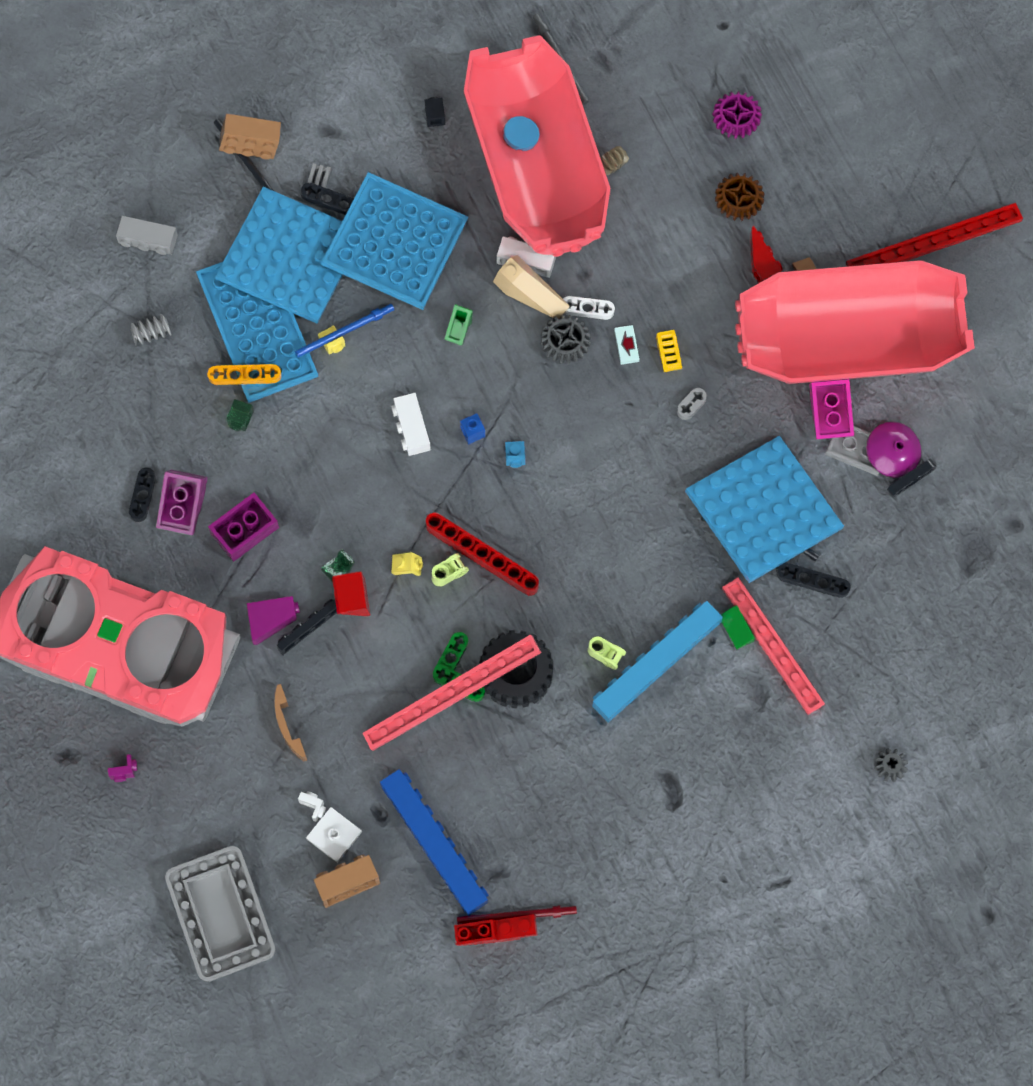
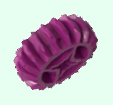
[712,91,762,140]

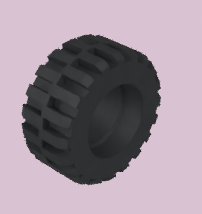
[479,630,554,708]

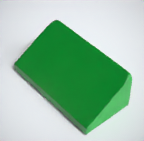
[721,605,755,650]

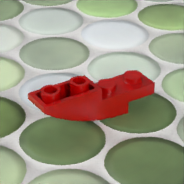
[454,914,538,946]

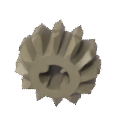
[600,146,629,175]

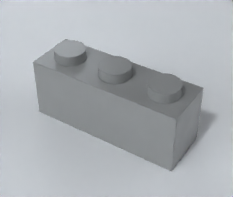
[116,216,178,255]

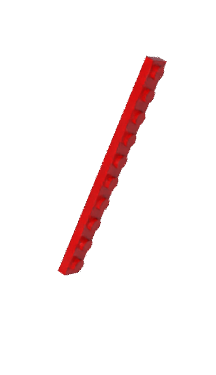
[846,203,1023,267]

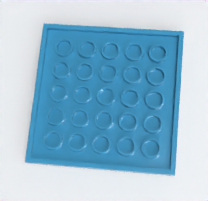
[321,172,468,310]
[216,186,343,324]
[685,436,844,583]

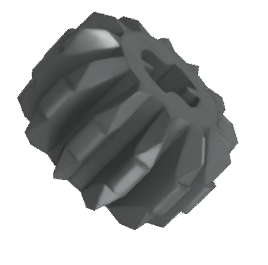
[874,748,908,782]

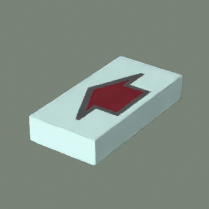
[614,325,639,365]

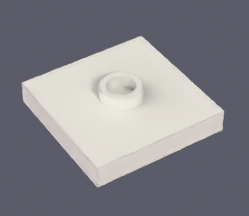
[306,807,362,863]

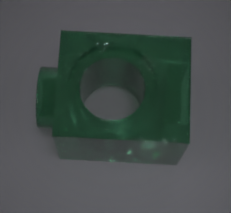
[226,399,254,431]

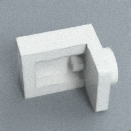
[298,791,326,822]

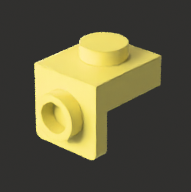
[391,552,423,576]

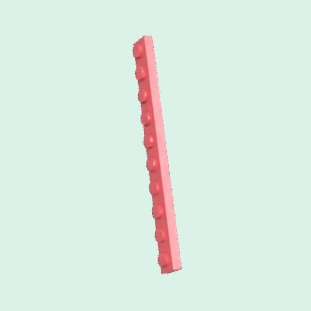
[363,635,542,751]

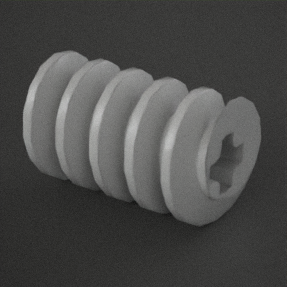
[130,314,172,346]

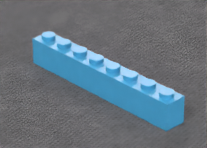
[592,601,723,723]

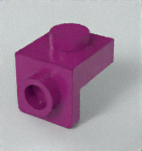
[108,754,137,782]

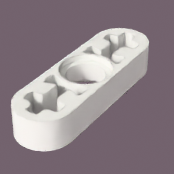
[563,296,615,320]

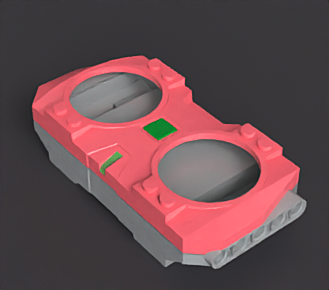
[0,546,241,727]

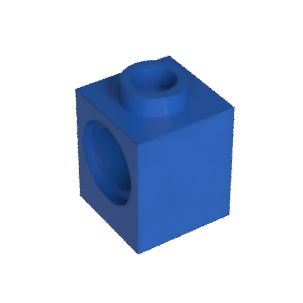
[460,413,485,445]

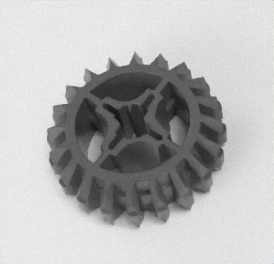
[541,315,591,364]

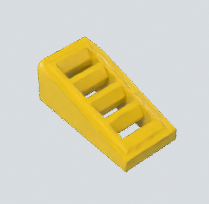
[656,330,682,372]

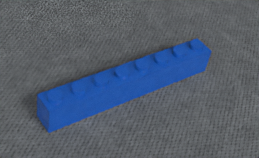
[380,769,489,916]

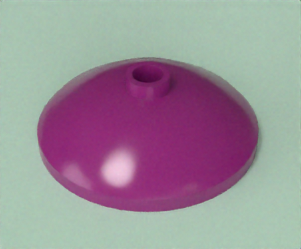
[866,422,921,478]

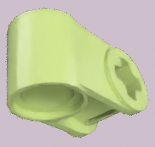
[431,553,469,586]
[588,636,626,670]

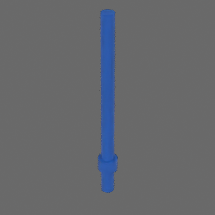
[295,304,394,358]

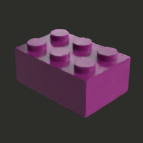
[208,493,279,562]

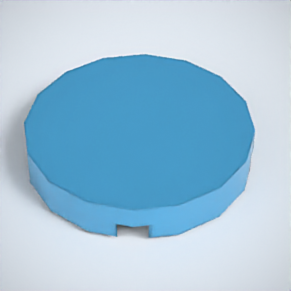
[503,116,540,151]

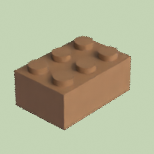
[219,114,281,159]
[313,854,380,908]

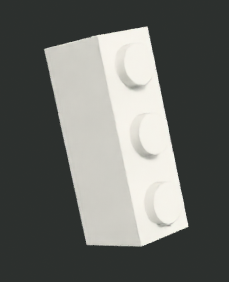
[497,237,556,278]
[391,393,431,456]

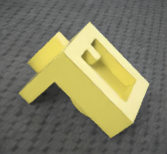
[318,326,345,355]

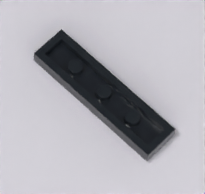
[277,599,337,655]

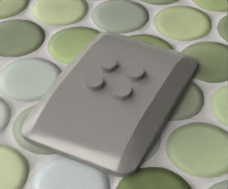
[165,846,276,982]

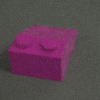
[156,470,208,535]

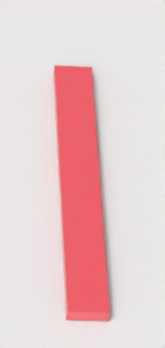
[722,577,825,715]

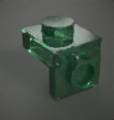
[321,549,355,582]

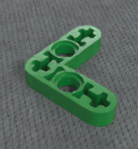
[433,632,485,702]

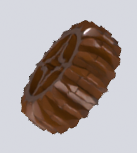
[715,172,765,222]

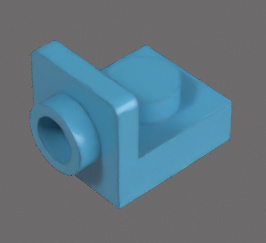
[505,441,525,468]

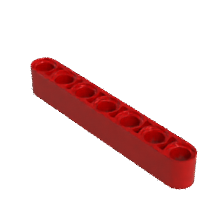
[426,513,539,596]

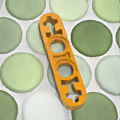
[207,364,282,385]

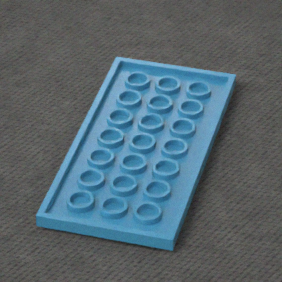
[196,262,319,403]

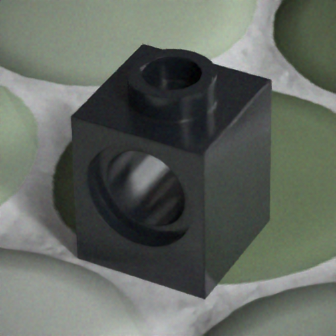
[424,97,445,127]

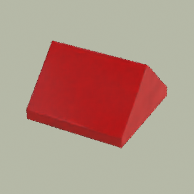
[332,571,370,617]

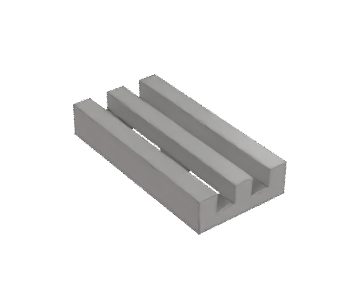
[306,163,331,199]

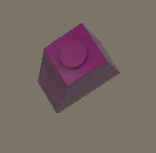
[247,596,300,645]

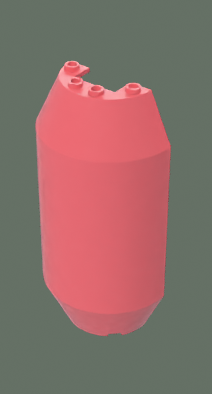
[464,35,611,257]
[735,261,975,384]

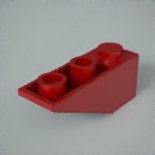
[750,226,783,284]

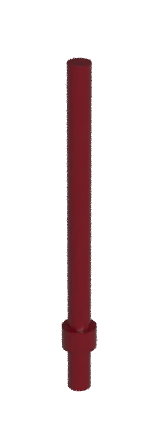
[457,905,577,925]

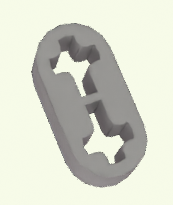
[677,388,707,420]

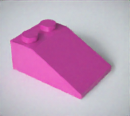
[809,379,854,439]

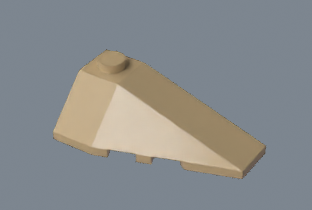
[493,255,570,319]

